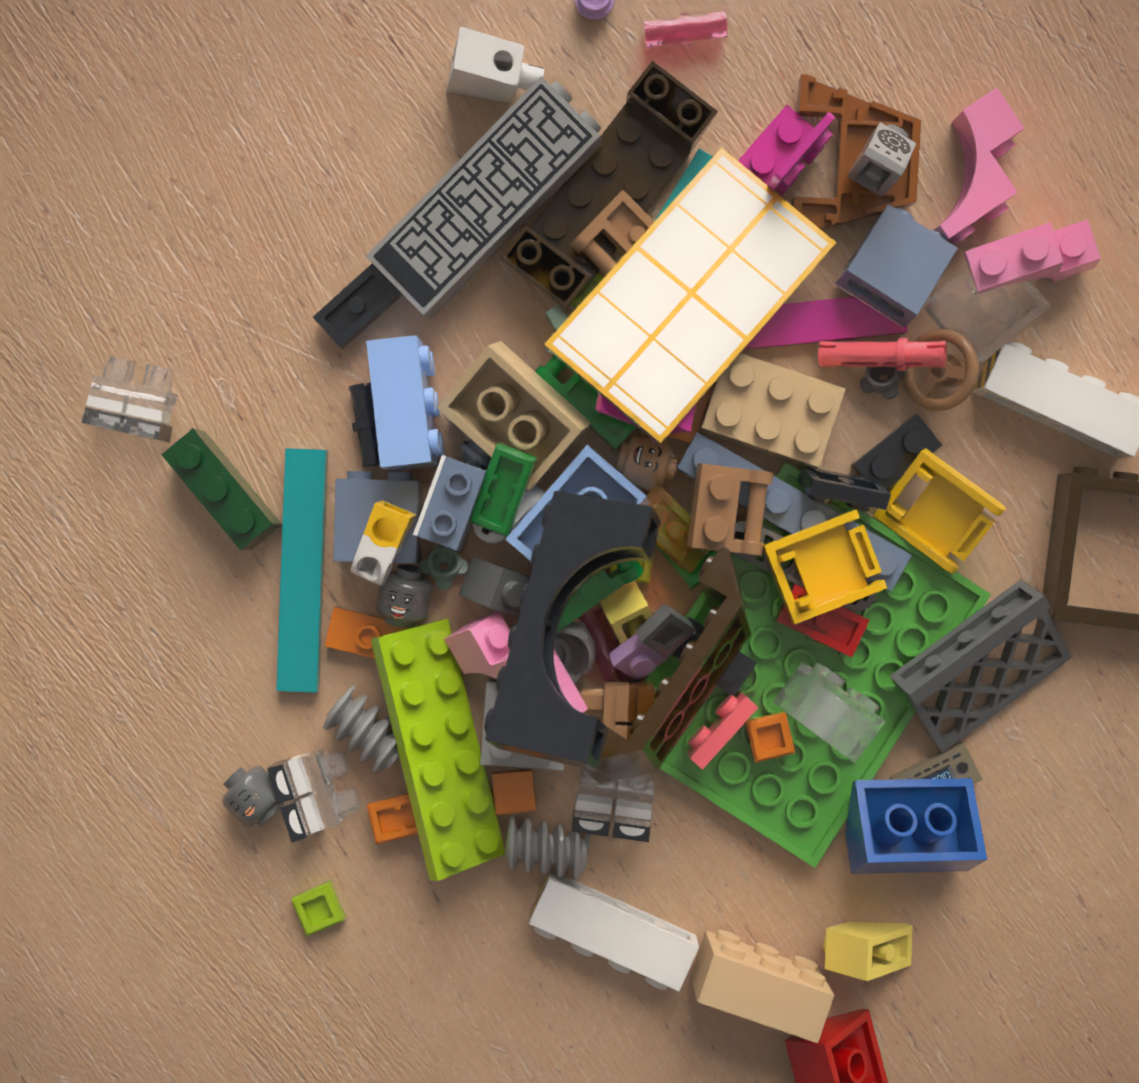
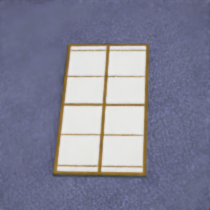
[544,148,836,445]

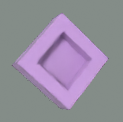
[609,634,668,681]

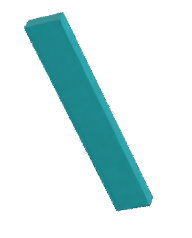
[276,448,328,693]

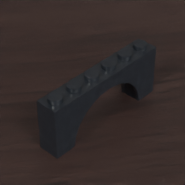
[484,491,661,771]

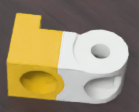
[351,500,417,586]

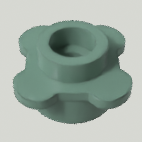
[419,544,468,590]

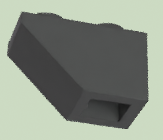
[459,556,530,617]

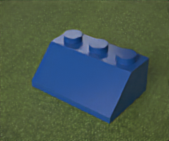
[845,778,987,874]

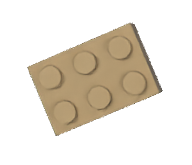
[436,341,592,491]
[698,353,846,468]
[690,930,834,1043]

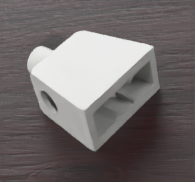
[446,27,544,102]

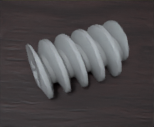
[323,685,399,774]
[504,817,591,880]

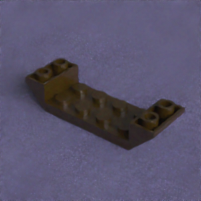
[500,60,718,309]
[583,546,751,784]

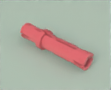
[818,338,947,371]

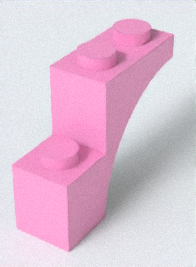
[934,88,1025,245]
[965,219,1101,294]
[444,611,588,713]

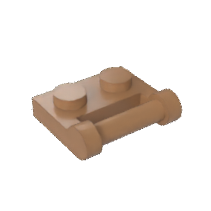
[570,190,654,275]
[687,463,773,556]

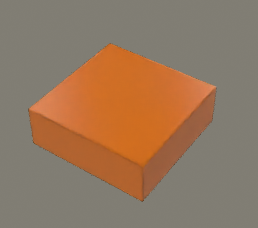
[745,711,795,763]
[492,768,536,815]

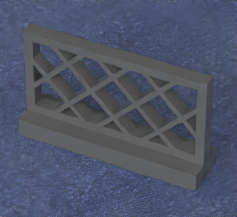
[889,580,1072,753]

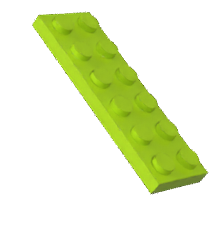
[371,619,505,881]

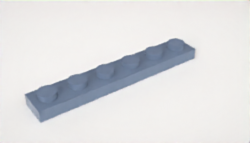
[676,432,912,591]

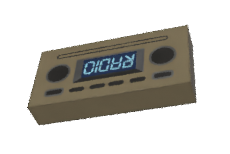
[889,742,983,784]

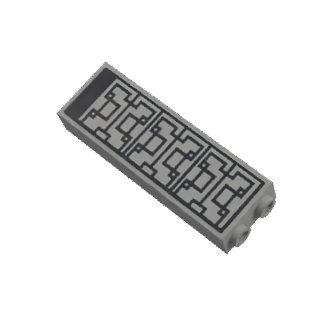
[366,76,602,319]

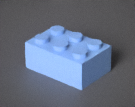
[366,335,445,472]
[505,445,650,561]

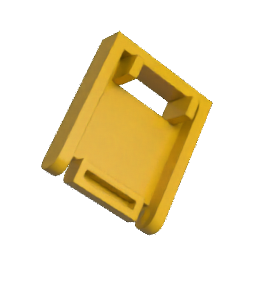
[873,448,1006,574]
[763,509,887,624]

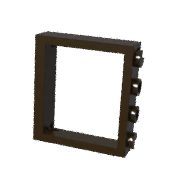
[1042,466,1139,631]

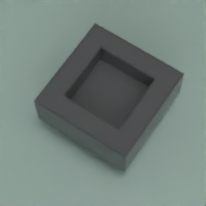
[636,603,696,658]

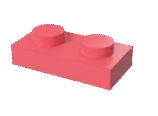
[687,692,759,770]

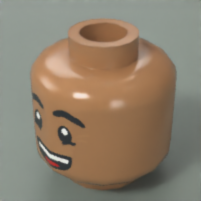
[616,434,678,492]

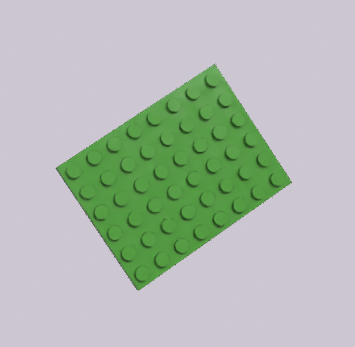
[643,462,991,868]

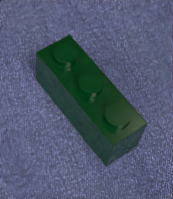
[161,428,282,550]

